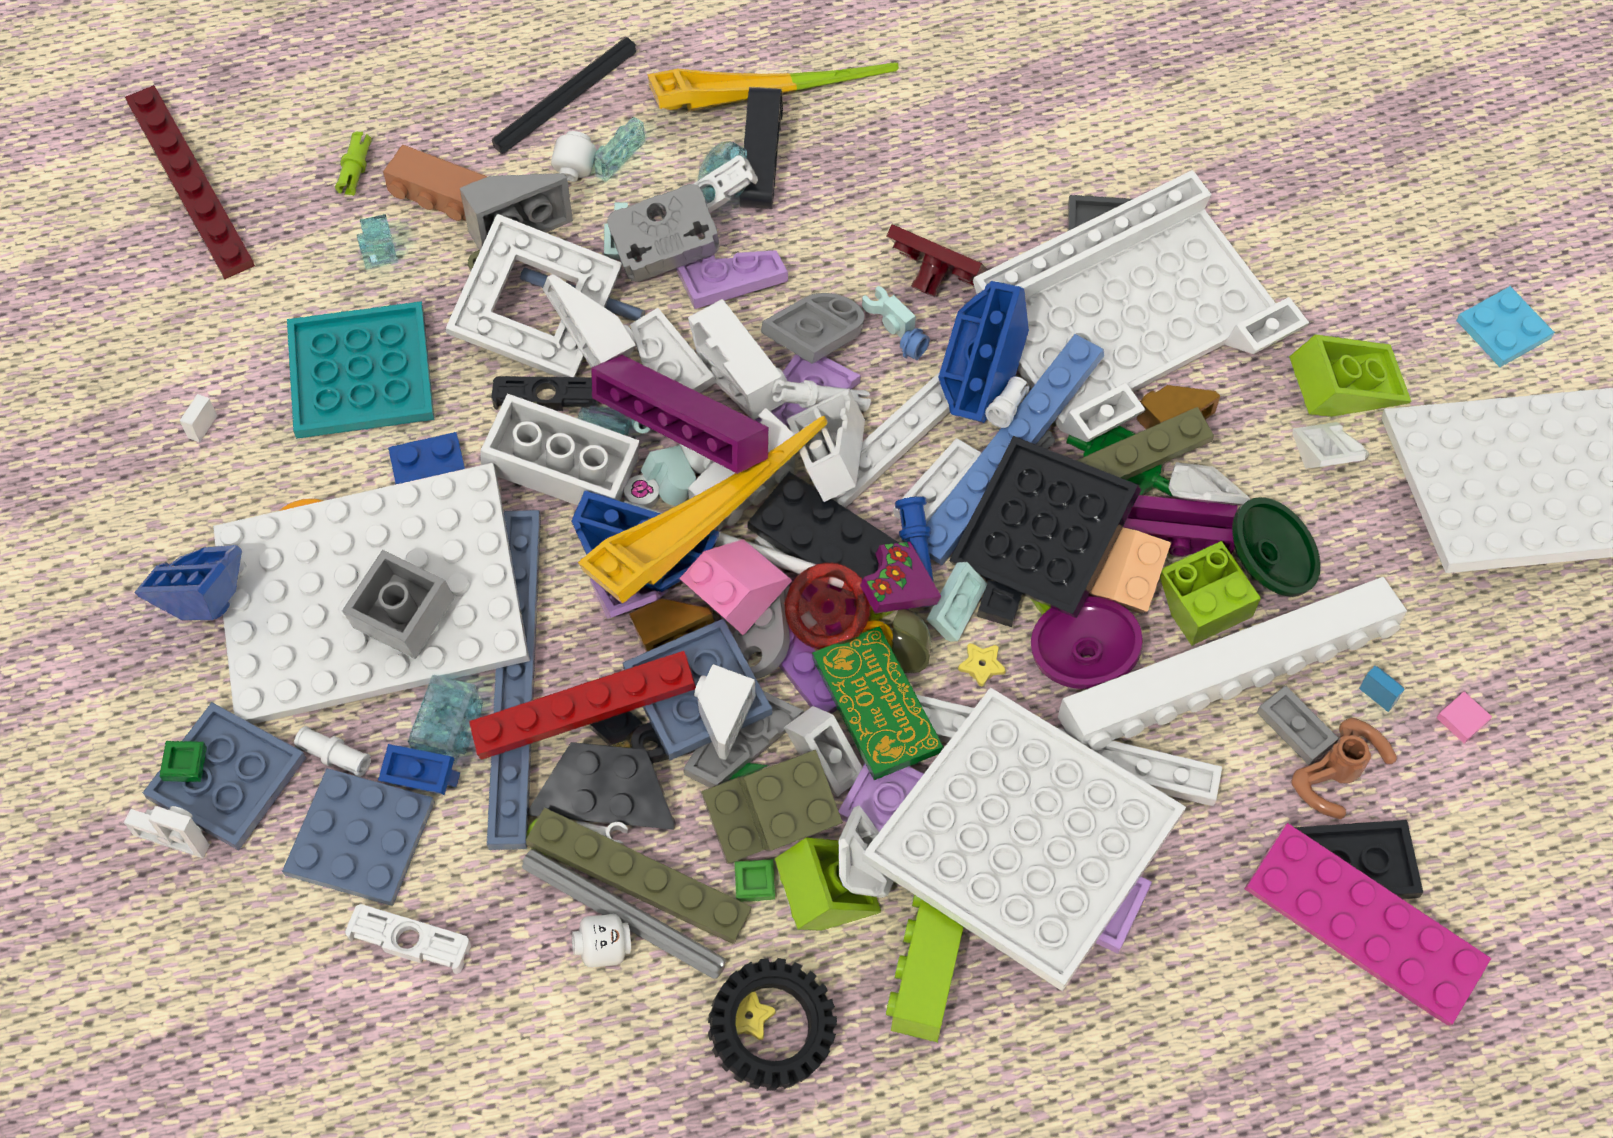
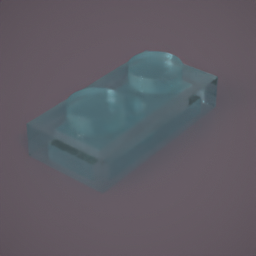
[594,116,645,182]

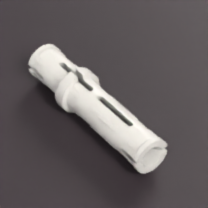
[772,379,871,412]

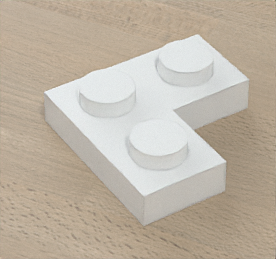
[124,806,210,858]

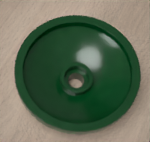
[1232,497,1321,597]

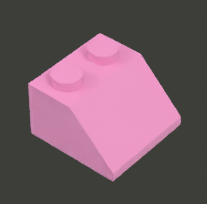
[679,539,792,635]

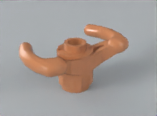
[1291,718,1397,819]

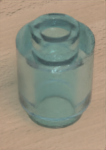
[578,405,630,436]

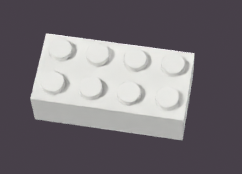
[480,393,640,505]

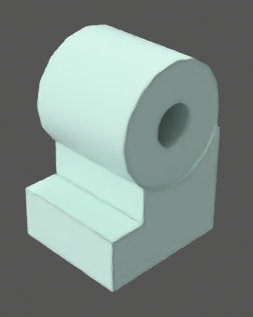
[641,445,696,506]

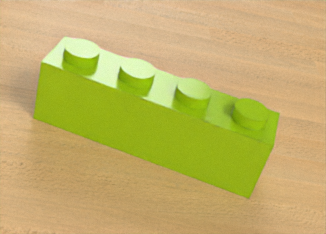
[886,895,963,1043]

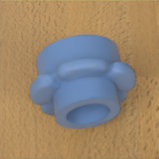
[900,328,930,360]

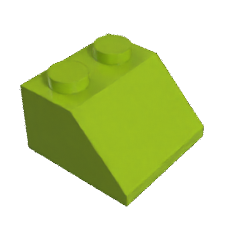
[775,837,881,931]

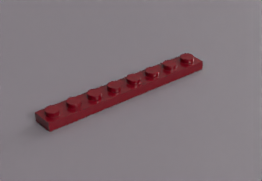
[125,85,255,279]

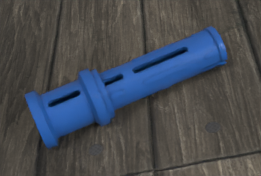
[895,497,934,608]

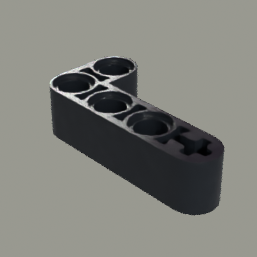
[740,87,783,209]

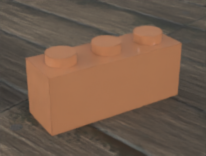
[383,144,487,221]

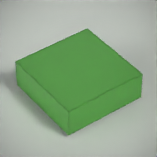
[735,859,775,902]

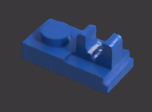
[378,744,460,795]

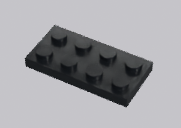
[747,471,899,606]

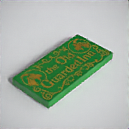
[812,626,943,780]

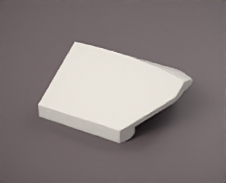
[1292,422,1369,469]
[1168,462,1250,506]
[839,805,894,898]

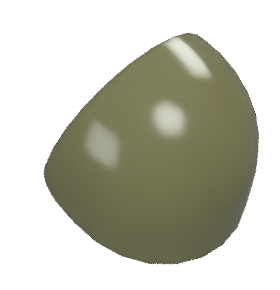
[892,609,931,673]

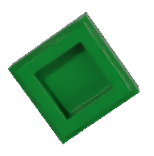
[159,741,207,782]

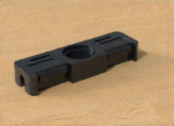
[491,376,599,411]

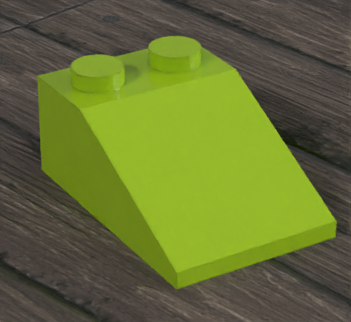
[1289,334,1412,417]

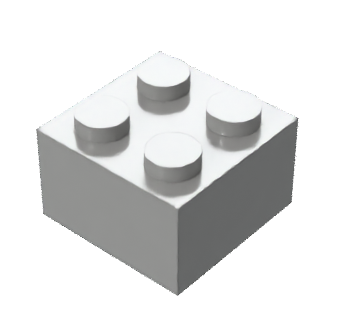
[342,549,455,659]

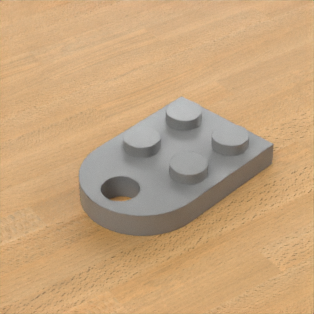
[761,293,864,364]
[713,566,790,679]

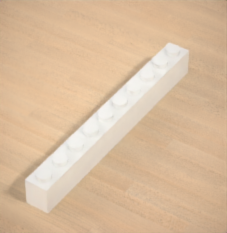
[1058,577,1407,751]

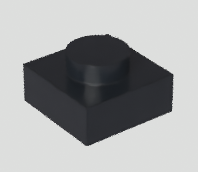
[977,580,1022,627]
[589,711,642,747]

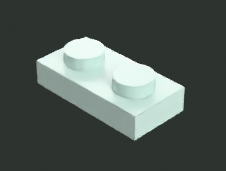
[926,562,987,642]

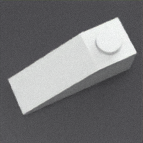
[543,274,636,368]

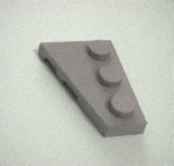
[684,690,804,788]

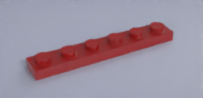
[469,651,696,760]

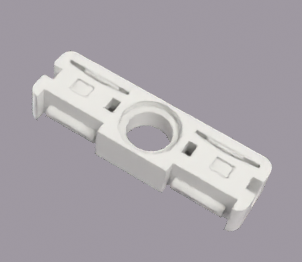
[662,155,758,217]
[345,904,471,974]

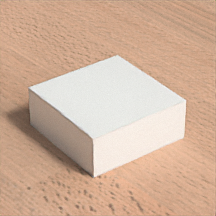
[180,394,217,442]

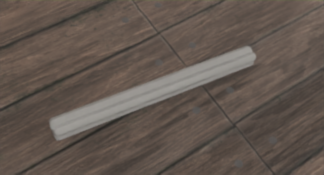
[522,849,726,979]

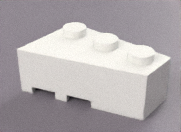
[688,299,787,420]
[787,388,865,502]
[688,408,795,531]

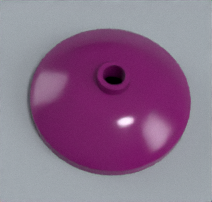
[1031,597,1143,689]

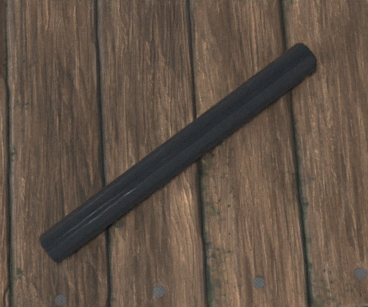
[492,37,636,154]

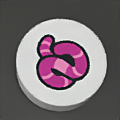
[624,475,659,509]

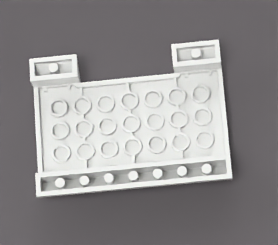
[973,170,1309,442]

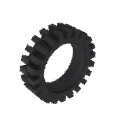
[708,958,837,1091]

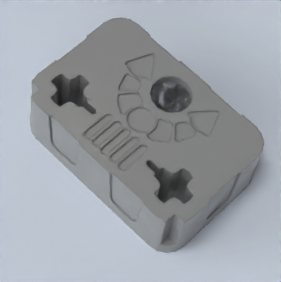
[607,184,720,282]

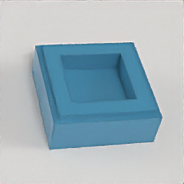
[1359,666,1405,712]

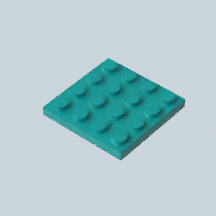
[287,301,434,439]

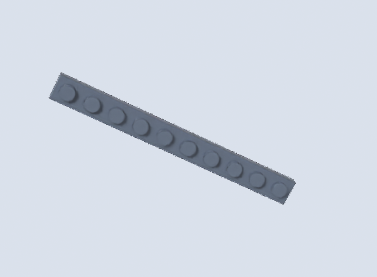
[487,510,541,850]

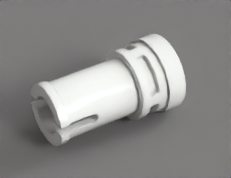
[985,376,1029,428]

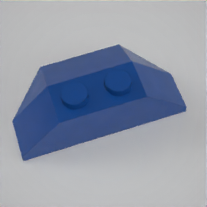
[938,281,1029,423]
[571,491,720,592]
[134,545,242,620]

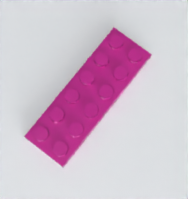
[1244,823,1492,1026]

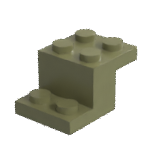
[700,750,843,864]

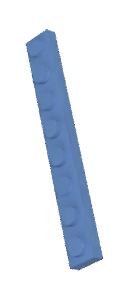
[927,334,1104,565]

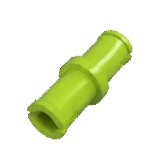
[335,131,372,195]

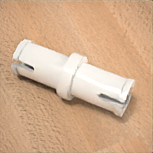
[294,726,371,777]

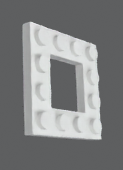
[446,214,622,377]

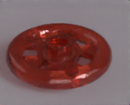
[785,563,871,650]

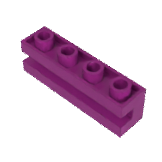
[1123,495,1238,557]

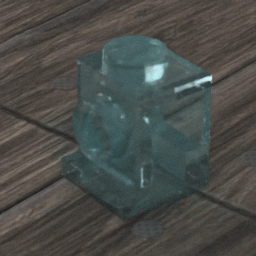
[356,214,398,269]

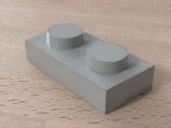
[1257,686,1339,765]

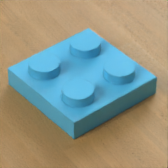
[1456,286,1555,367]

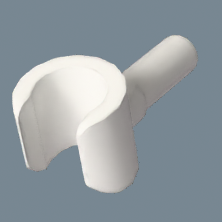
[576,820,628,845]

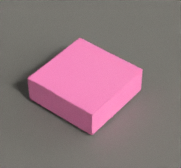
[1436,691,1492,744]

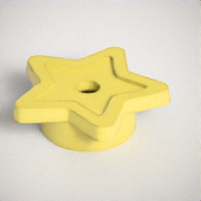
[958,643,1006,687]
[736,991,776,1040]

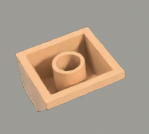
[1088,527,1171,613]

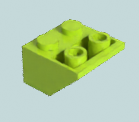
[1160,541,1261,646]

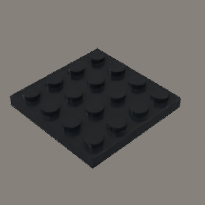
[949,436,1142,618]

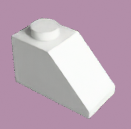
[694,664,756,760]
[784,706,863,797]

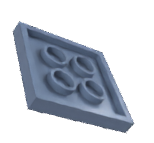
[622,619,772,761]
[142,702,306,851]
[282,768,435,906]

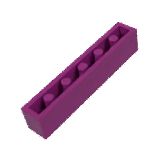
[591,355,769,474]

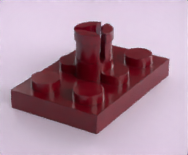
[886,224,988,297]

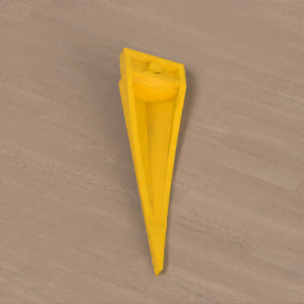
[578,416,828,604]

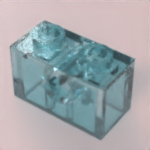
[408,675,483,765]

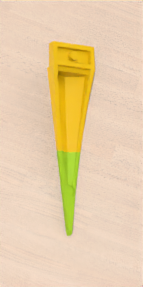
[647,62,899,112]

